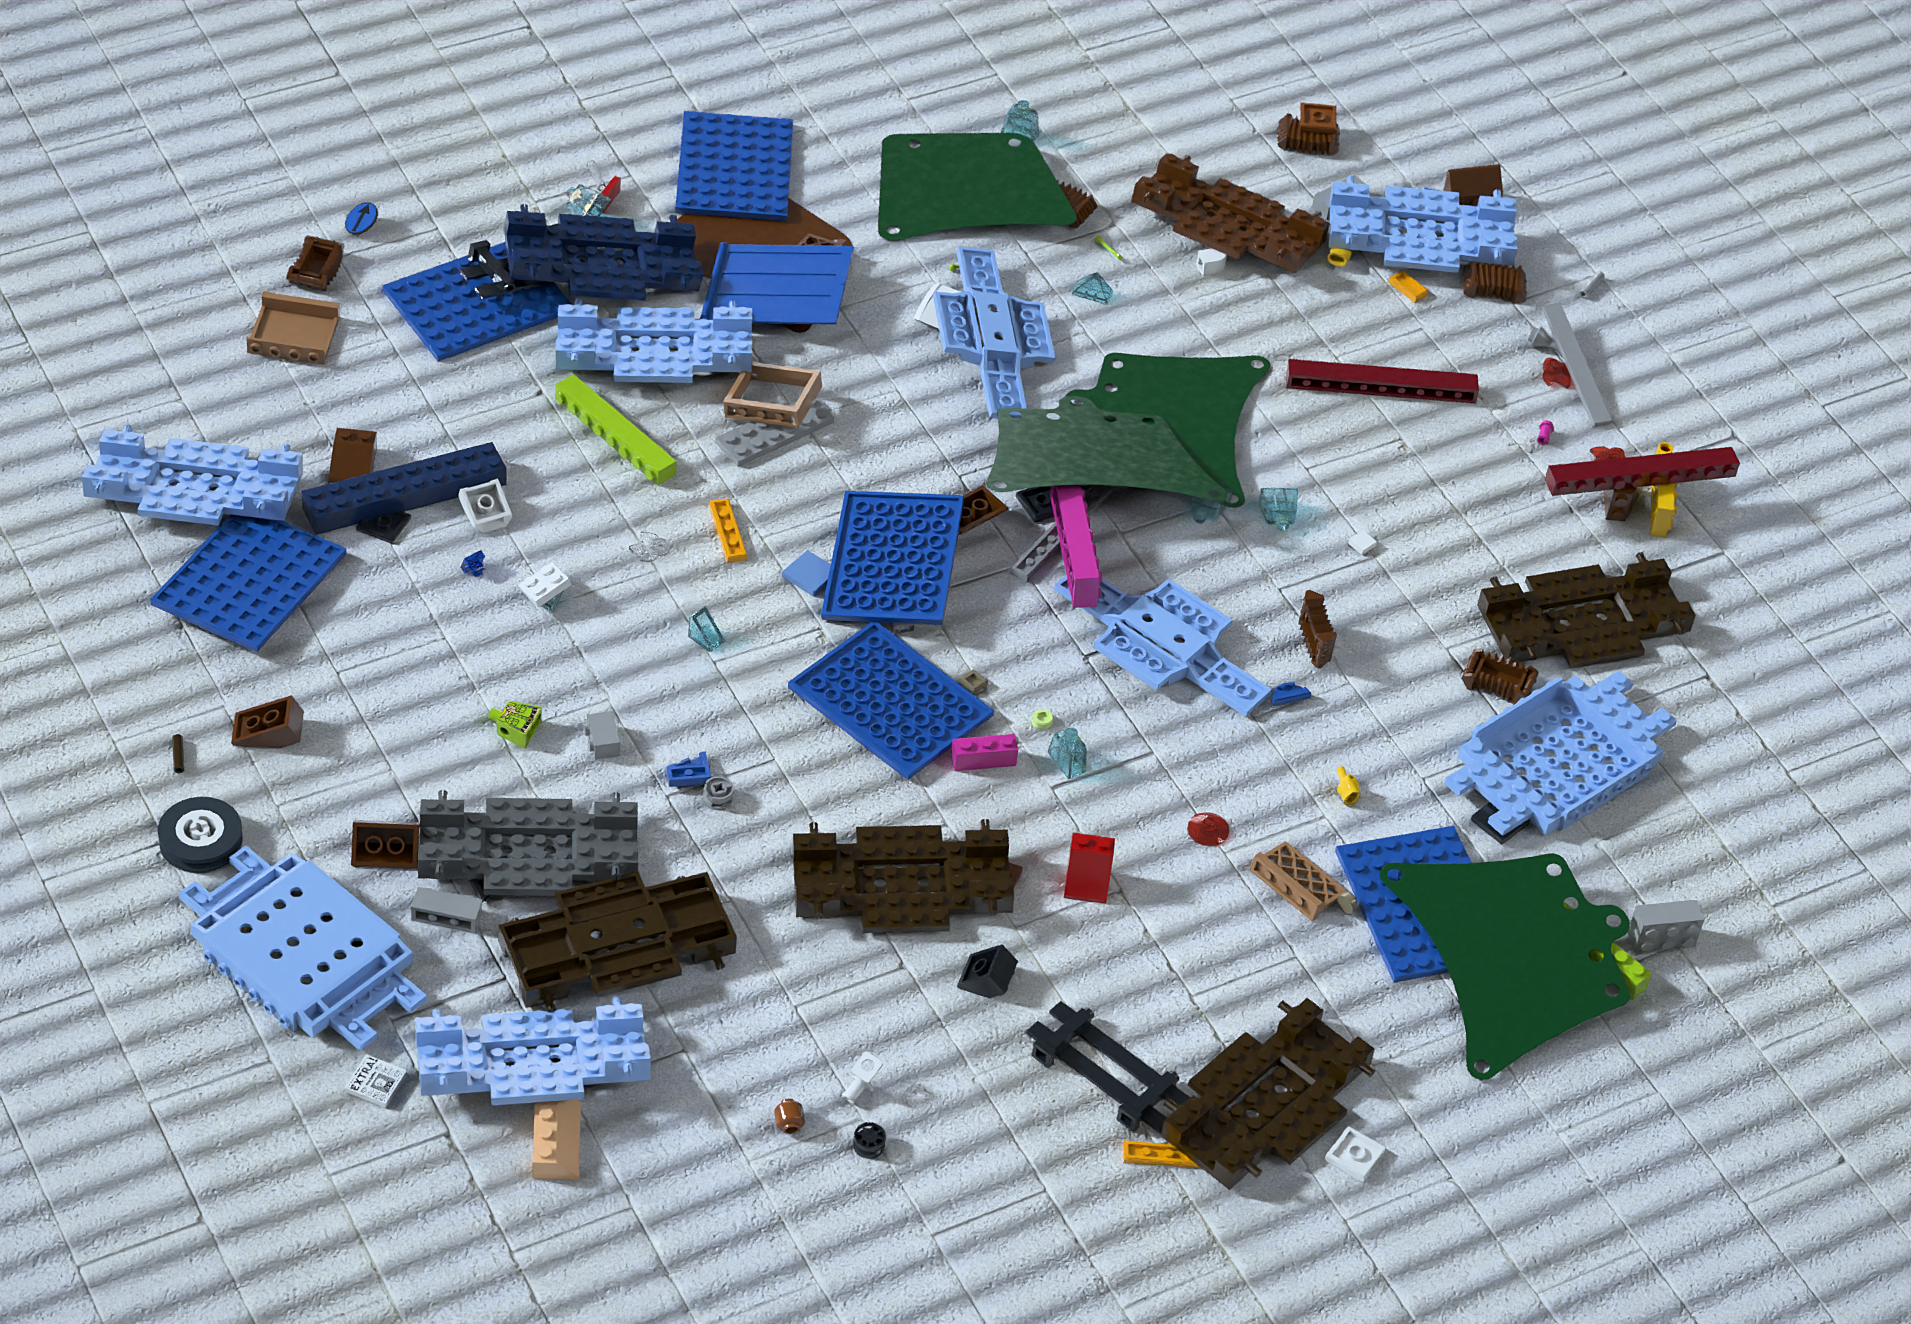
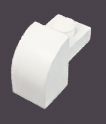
[1197,246,1227,276]

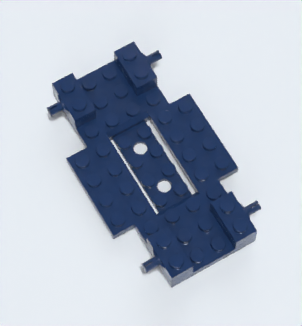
[503,204,703,301]

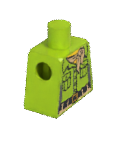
[489,701,542,749]

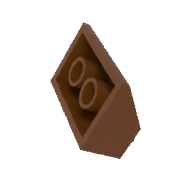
[1443,164,1503,207]
[959,485,1008,535]
[351,820,420,868]

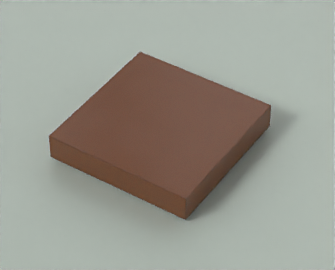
[1300,102,1337,134]

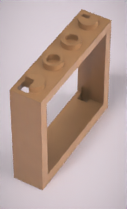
[723,362,822,428]

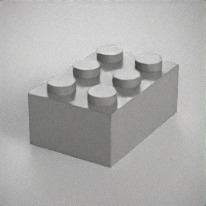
[1627,900,1705,952]

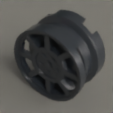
[853,1122,886,1159]

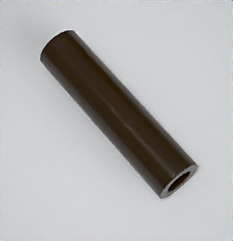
[172,734,184,773]

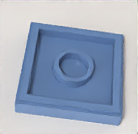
[782,550,831,596]

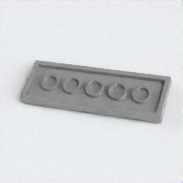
[715,399,834,467]

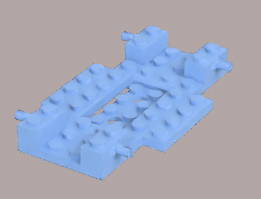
[1329,175,1517,273]
[555,298,752,383]
[82,424,303,525]
[415,997,651,1105]

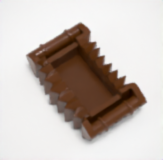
[1277,113,1340,155]
[1057,180,1098,228]
[286,235,345,291]
[1463,261,1527,304]
[1298,590,1337,668]
[1461,649,1539,705]

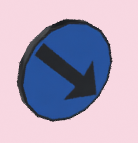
[345,202,378,235]

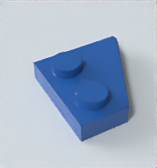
[666,751,711,787]

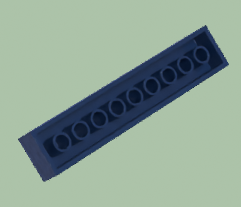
[301,442,507,535]

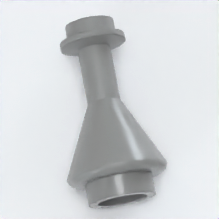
[1528,326,1562,357]

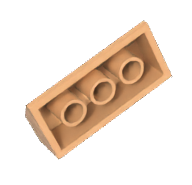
[532,1099,581,1180]

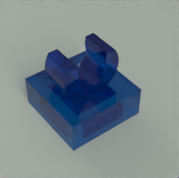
[460,550,485,577]

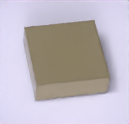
[958,669,988,695]

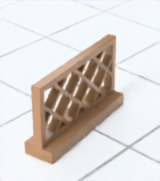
[1250,841,1348,921]

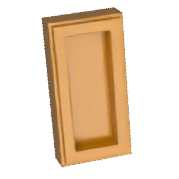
[1389,270,1429,303]

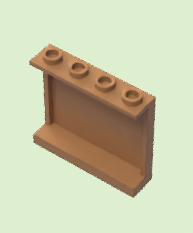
[246,292,340,365]

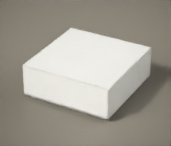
[1348,530,1377,555]

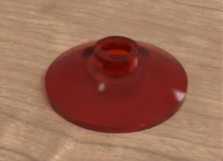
[1187,812,1230,846]

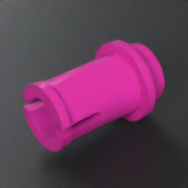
[1537,420,1554,445]

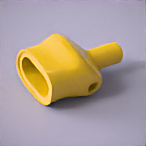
[1328,248,1352,266]
[1336,766,1361,805]

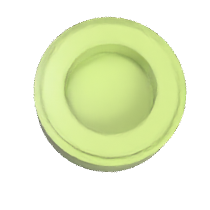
[1032,709,1053,730]

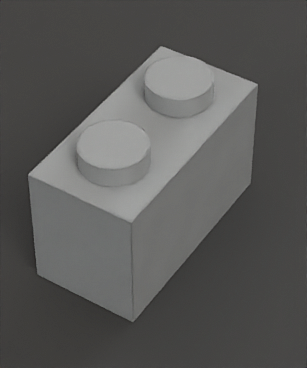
[583,711,620,760]

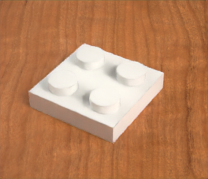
[518,562,572,608]

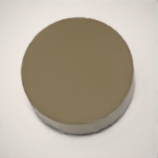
[1337,892,1358,914]

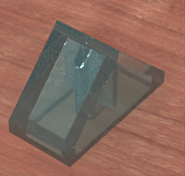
[688,606,725,652]

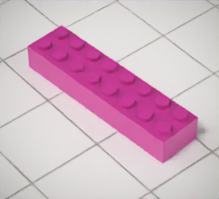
[1051,485,1102,608]

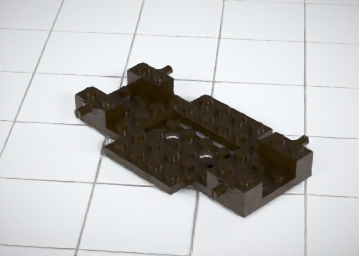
[1477,552,1696,668]
[792,819,1014,933]
[498,871,737,1012]
[1161,998,1376,1190]

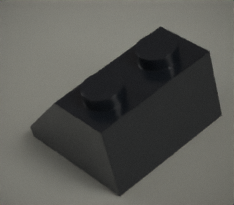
[957,944,1018,998]

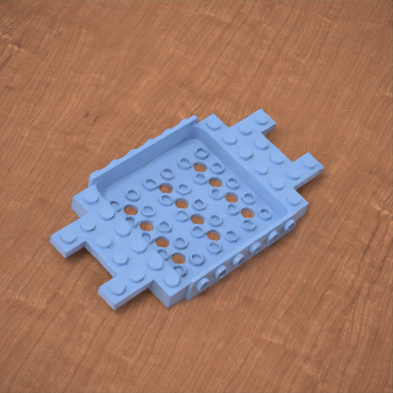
[1444,670,1677,836]
[179,846,427,1051]

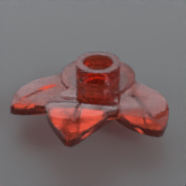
[1542,358,1571,389]
[1590,446,1626,461]

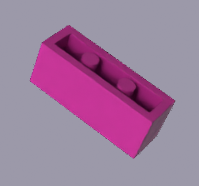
[951,734,1019,771]

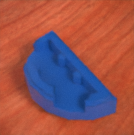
[1271,682,1312,706]

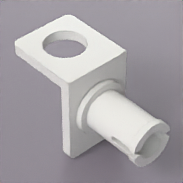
[842,1052,883,1104]

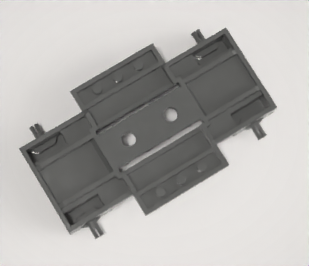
[418,790,638,896]

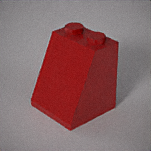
[1064,833,1115,904]

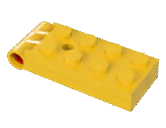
[1650,442,1677,538]

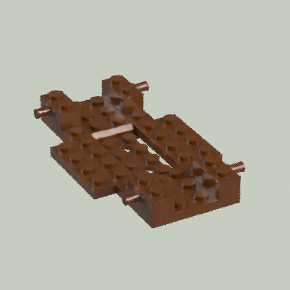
[1131,153,1330,273]

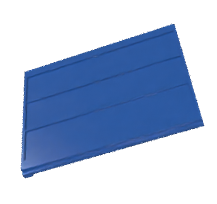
[700,242,854,325]

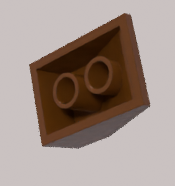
[328,428,377,484]
[231,695,304,748]

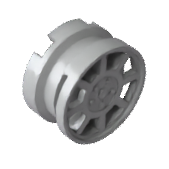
[703,776,734,810]

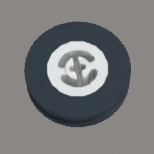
[158,797,243,873]

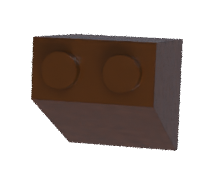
[1603,487,1643,521]

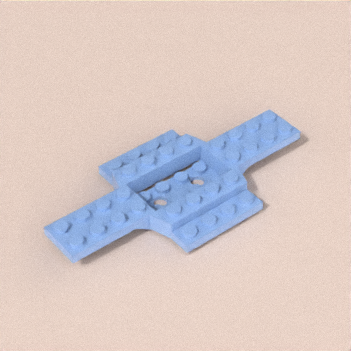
[933,246,1055,419]
[1054,576,1272,717]

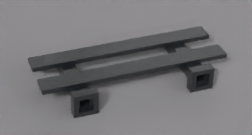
[459,223,597,299]
[1026,1001,1191,1134]

